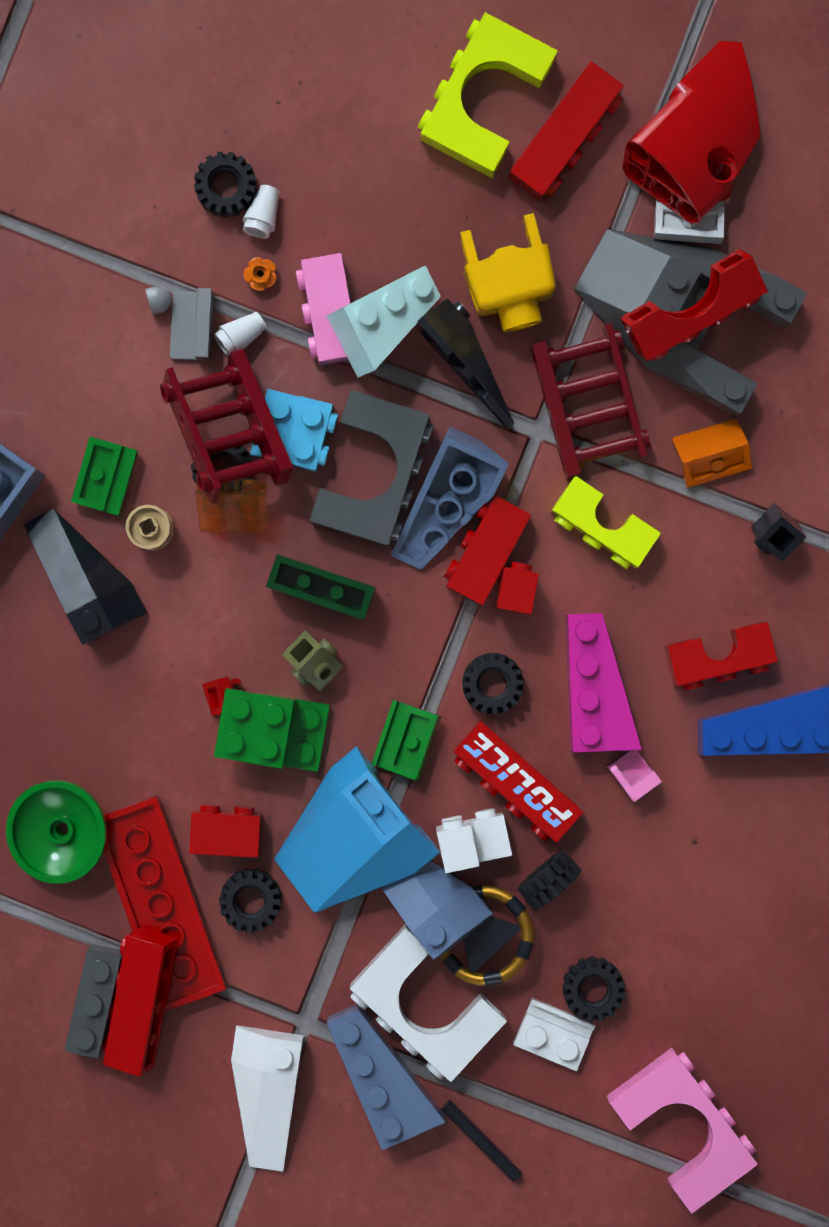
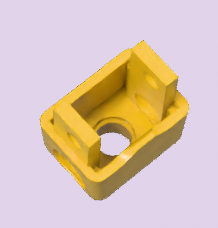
[460,213,556,333]

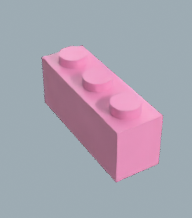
[296,253,350,366]

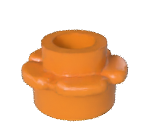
[243,257,277,291]

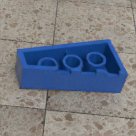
[697,684,829,756]

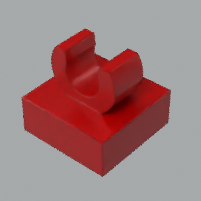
[202,676,241,716]

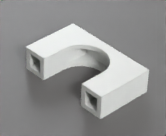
[350,924,507,1082]

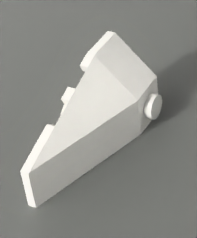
[231,1025,304,1172]

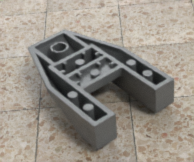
[574,229,808,417]

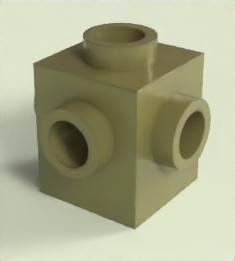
[282,630,344,691]

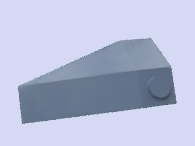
[390,426,509,570]
[381,861,494,960]

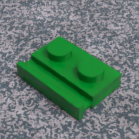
[71,436,139,516]
[372,700,441,781]

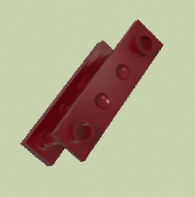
[530,323,651,479]
[160,349,293,504]

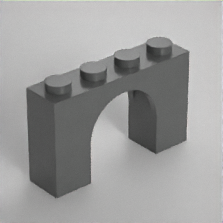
[310,390,434,547]

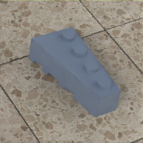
[327,1004,445,1150]

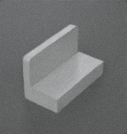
[170,288,214,361]

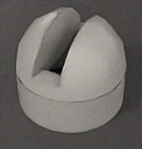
[145,286,171,315]

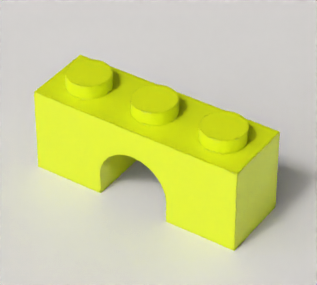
[550,476,661,570]

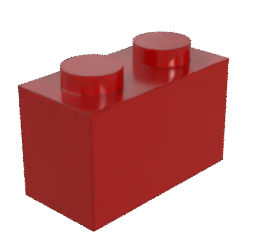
[494,562,539,615]
[189,804,262,858]

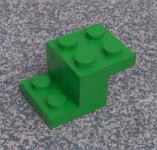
[214,688,330,772]

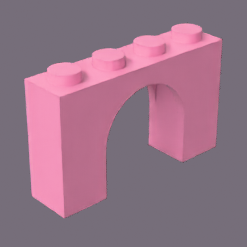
[607,1048,758,1214]

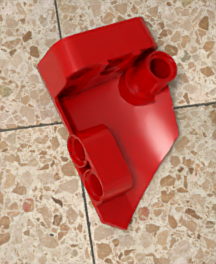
[622,41,761,224]

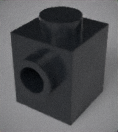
[751,503,806,562]

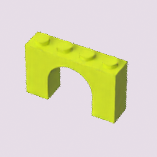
[418,12,558,178]

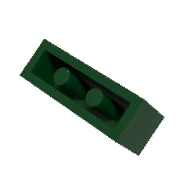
[266,554,376,620]

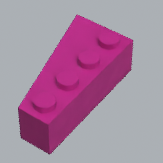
[565,613,642,752]

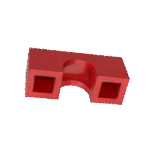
[664,622,778,691]

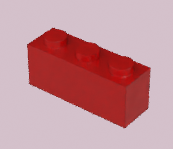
[443,495,531,606]

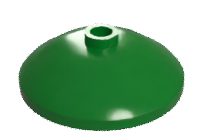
[6,780,107,884]

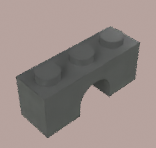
[64,944,122,1059]

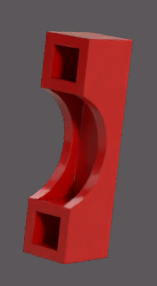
[620,249,768,362]

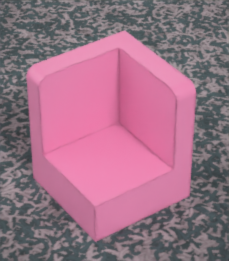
[607,750,662,802]

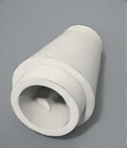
[242,185,280,239]
[214,312,267,357]

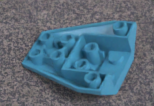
[274,746,441,913]

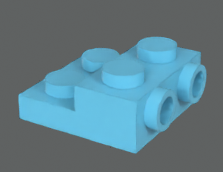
[250,388,338,473]

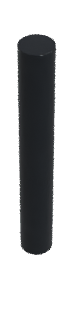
[441,1100,522,1182]

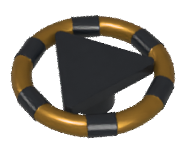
[441,885,534,986]

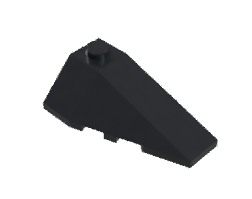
[417,298,514,431]
[23,508,148,645]

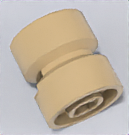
[125,505,175,551]

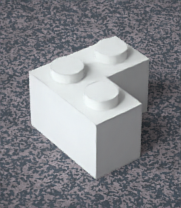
[436,808,512,874]

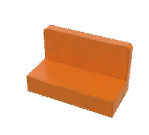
[672,419,752,488]

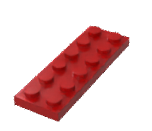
[104,795,227,1012]

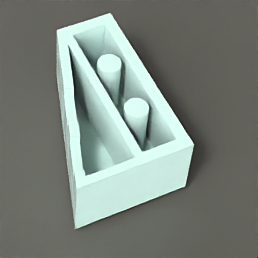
[327,265,441,377]

